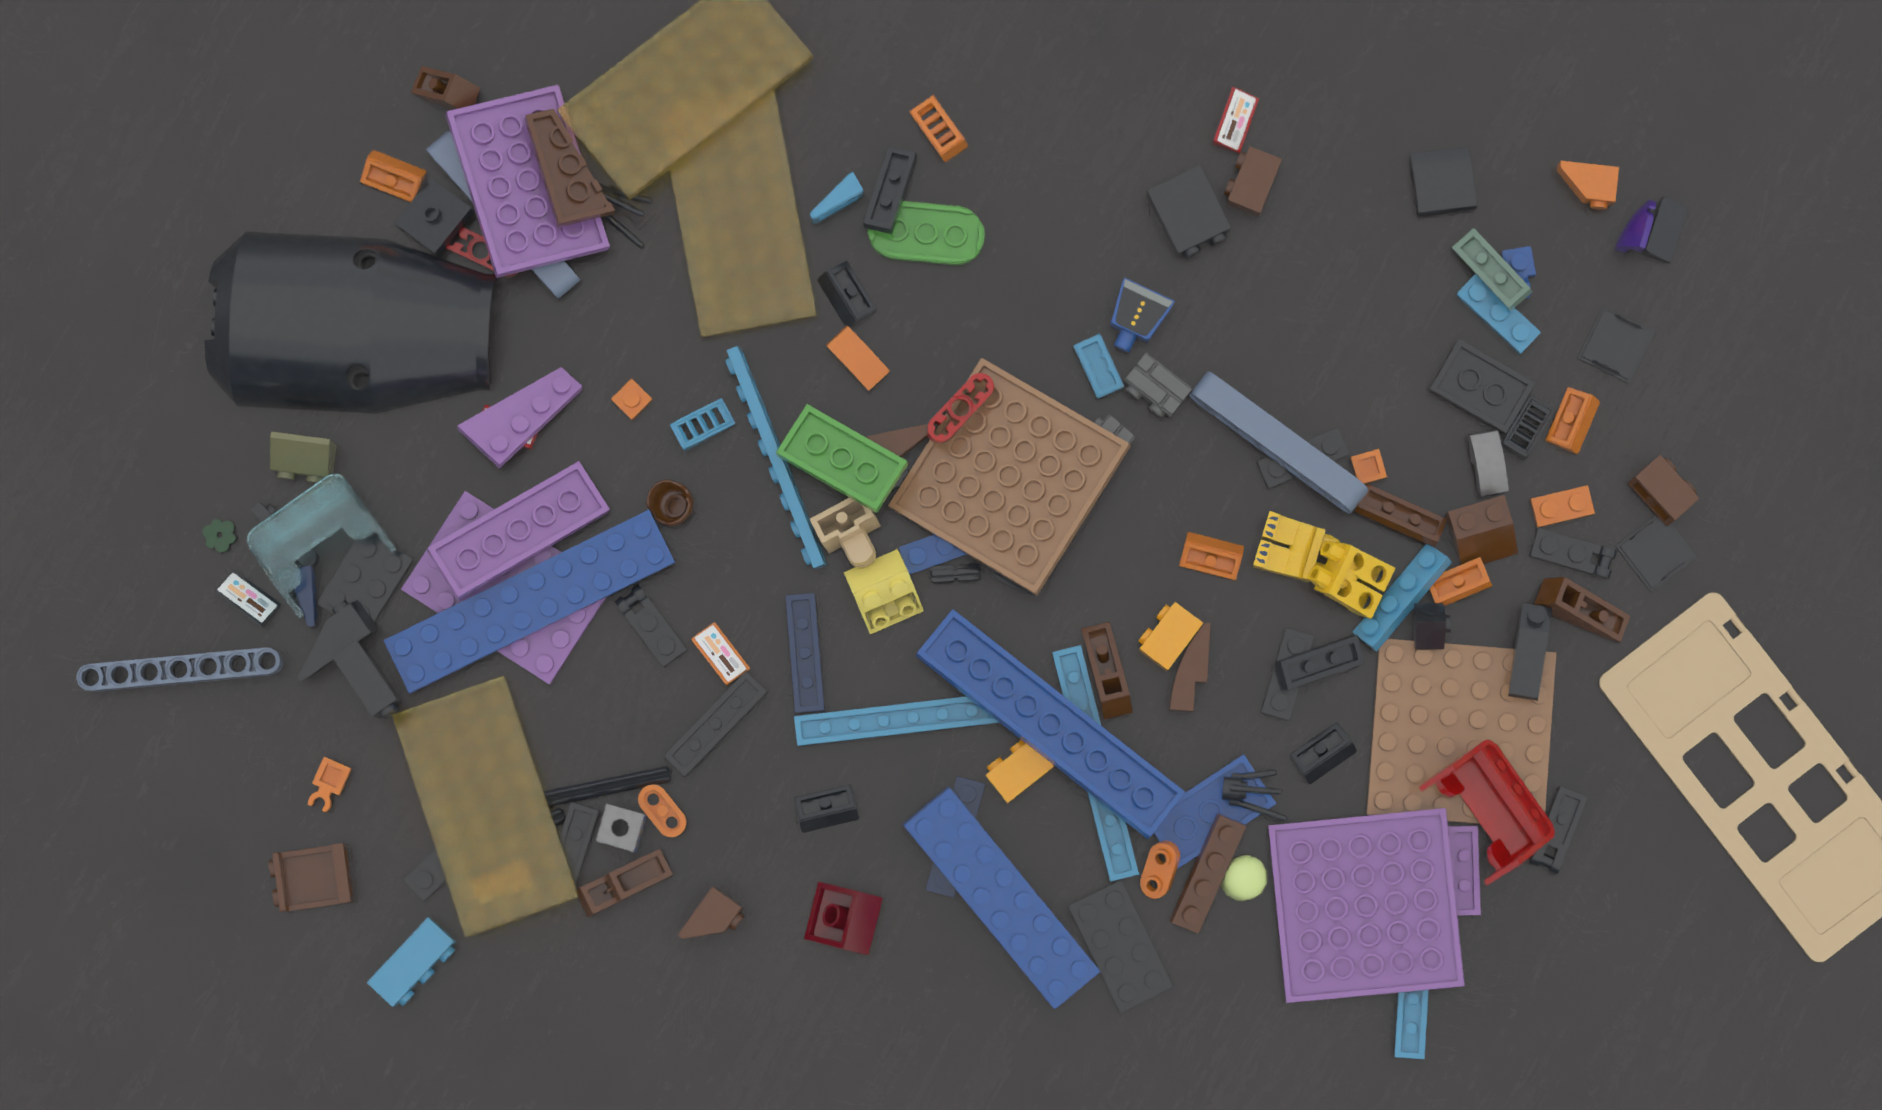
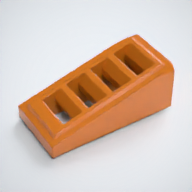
[909,95,968,162]

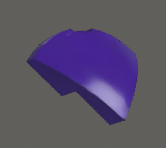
[1614,199,1656,253]

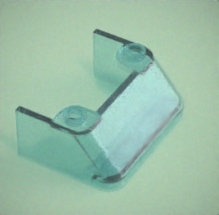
[247,474,396,619]

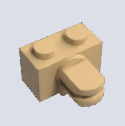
[810,498,881,568]

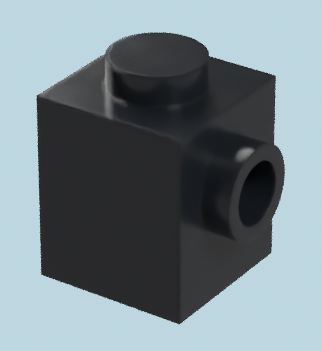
[1412,603,1451,650]

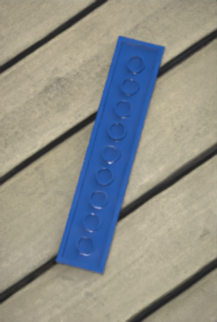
[383,510,675,694]
[916,609,1185,839]

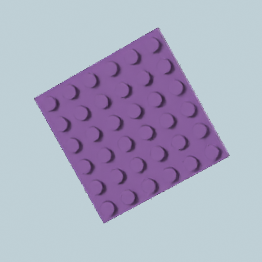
[1268,808,1465,1003]

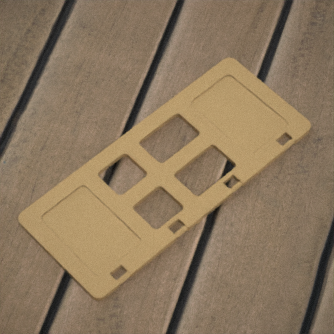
[1599,593,1882,962]

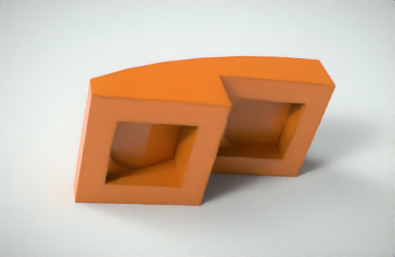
[826,326,890,391]

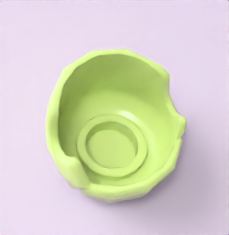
[1220,855,1267,901]

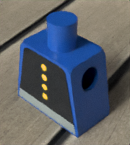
[1110,277,1175,353]

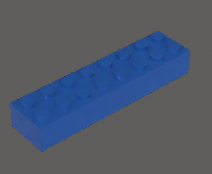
[902,787,1101,1009]

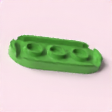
[868,201,985,265]

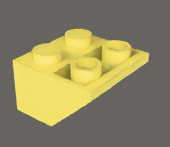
[843,549,924,634]

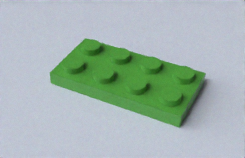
[776,404,908,513]

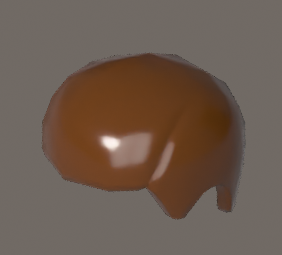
[646,479,694,526]

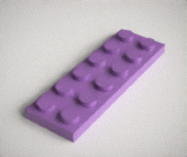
[427,461,610,600]

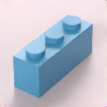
[367,917,457,1007]

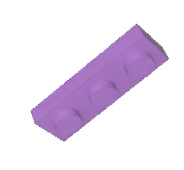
[1448,826,1481,915]

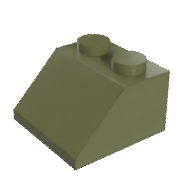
[270,431,337,484]

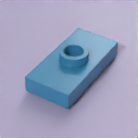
[1073,334,1124,400]

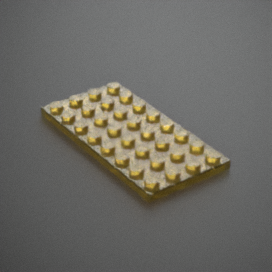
[557,0,814,200]
[659,86,817,338]
[392,676,579,938]

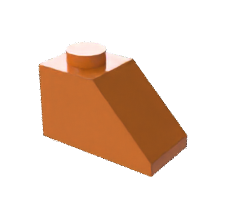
[1556,161,1619,210]

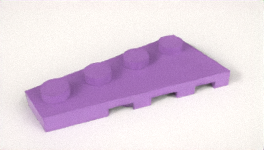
[457,367,582,469]

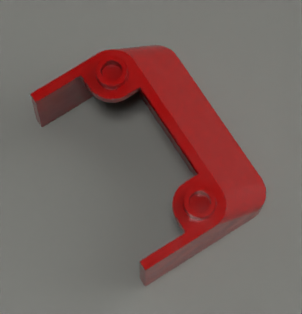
[1418,739,1555,885]

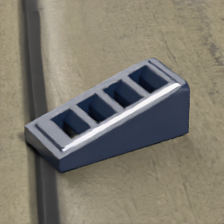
[289,565,318,629]

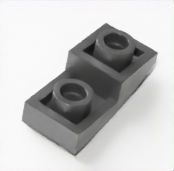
[1468,429,1509,496]

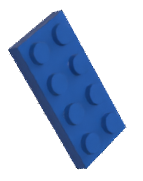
[1154,754,1276,869]

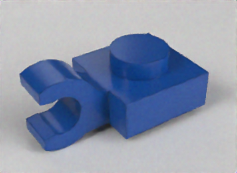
[1501,246,1536,299]

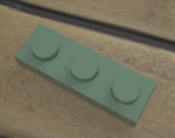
[1452,228,1533,311]

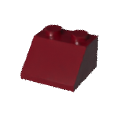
[804,881,883,955]

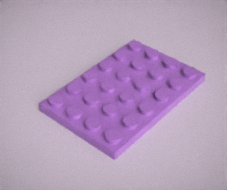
[445,85,610,278]
[401,491,607,685]

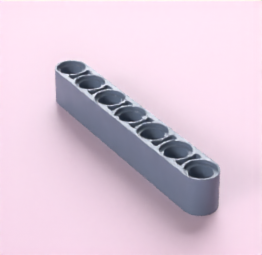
[426,130,580,299]
[1189,371,1369,514]
[76,647,284,692]

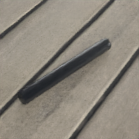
[526,766,671,810]

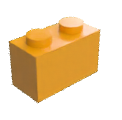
[1138,602,1203,672]
[985,740,1054,804]

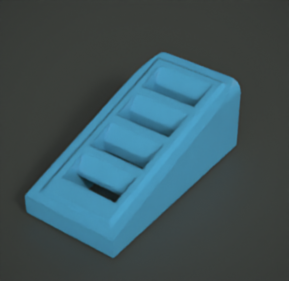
[810,171,864,224]
[670,398,736,452]

